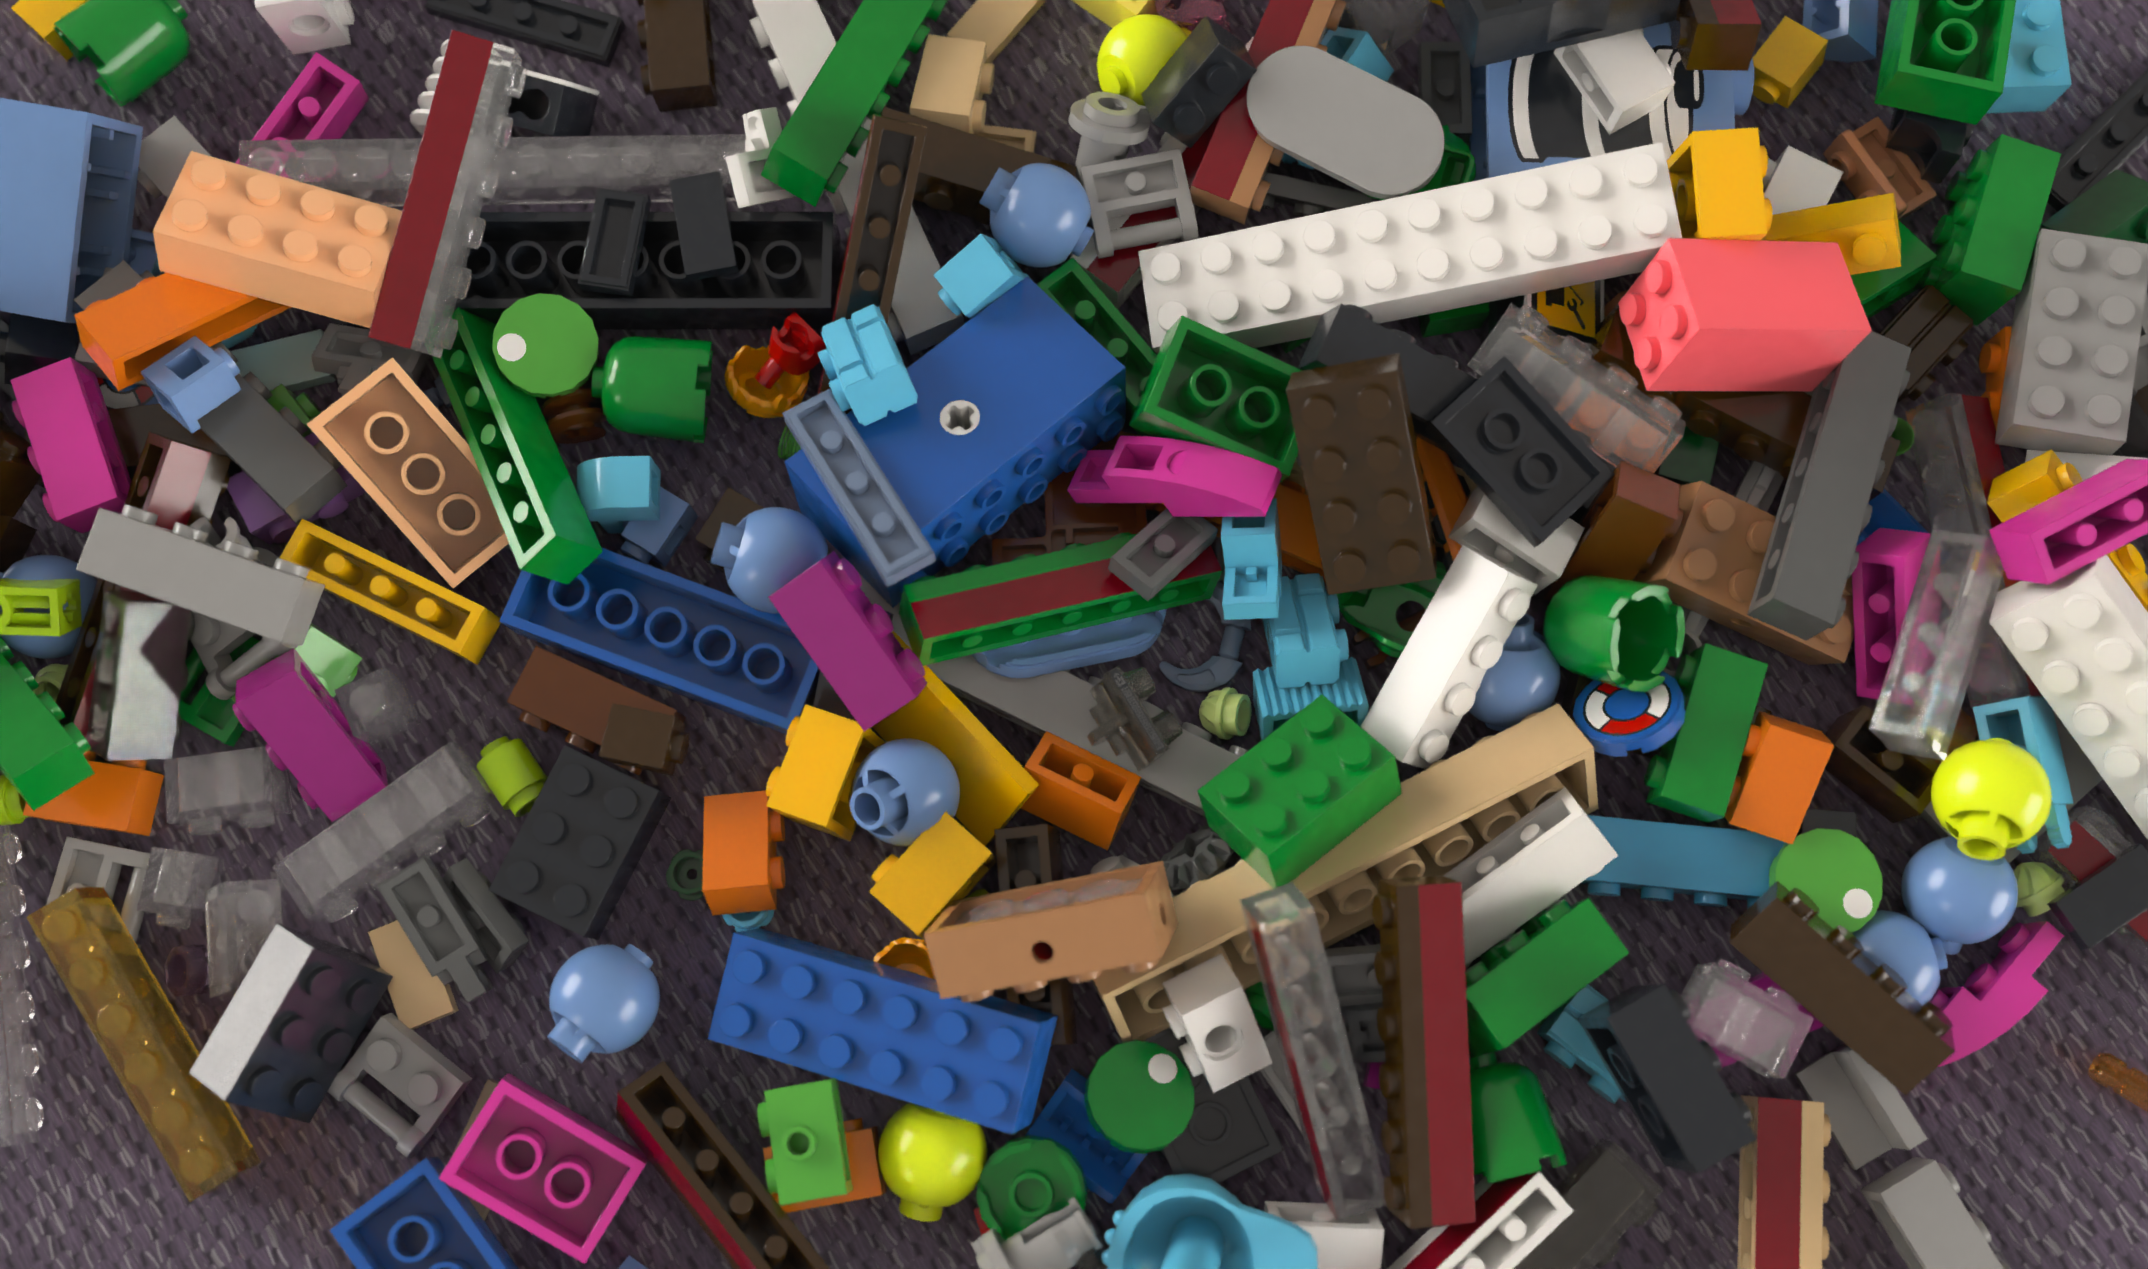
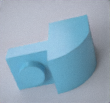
[576,456,661,534]
[1221,498,1282,620]

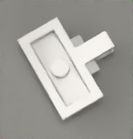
[725,107,826,209]

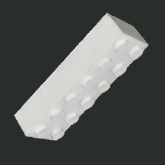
[1989,555,2148,840]

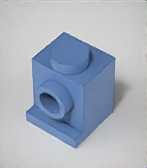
[141,336,242,433]
[620,487,699,567]

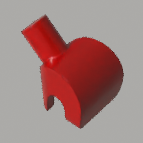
[755,312,826,389]

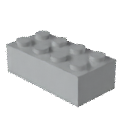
[1995,229,2148,455]

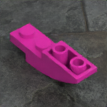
[1067,436,1282,517]
[1929,921,2064,1068]

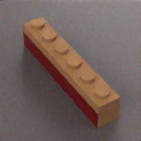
[1190,0,1347,225]

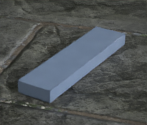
[782,389,936,587]

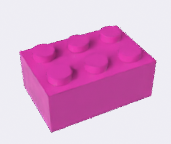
[438,1073,648,1264]

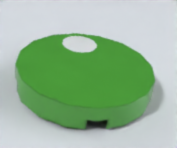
[492,293,599,398]
[1769,828,1882,933]

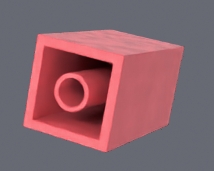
[1618,238,1872,392]

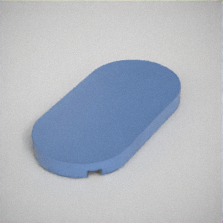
[972,609,1166,678]

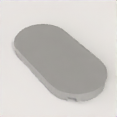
[1247,46,1444,199]

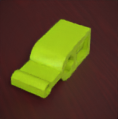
[0,578,82,636]

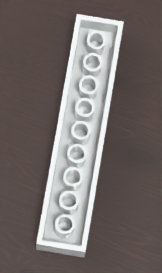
[1138,142,1682,355]

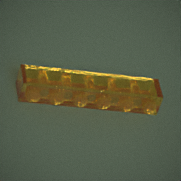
[26,887,262,1202]

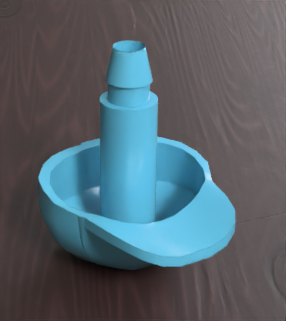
[1102,1174,1318,1269]

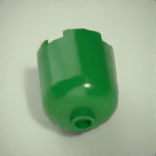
[53,0,190,107]
[592,336,713,443]
[1543,575,1685,692]
[1469,1053,1568,1183]

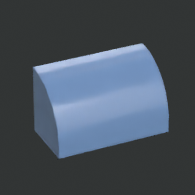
[1803,0,1878,62]

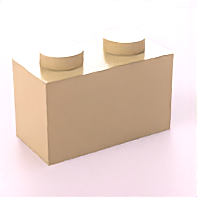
[910,34,995,134]

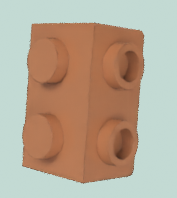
[1823,116,1937,221]

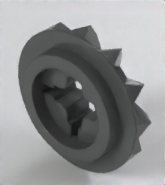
[1160,825,1234,890]

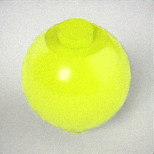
[1097,14,1192,106]
[1931,738,2052,860]
[878,1102,987,1222]

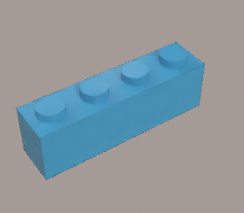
[1580,815,1786,909]

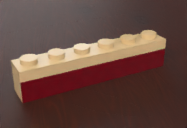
[1738,1095,1831,1269]

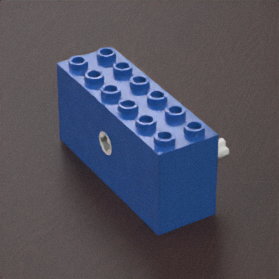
[785,276,1126,608]

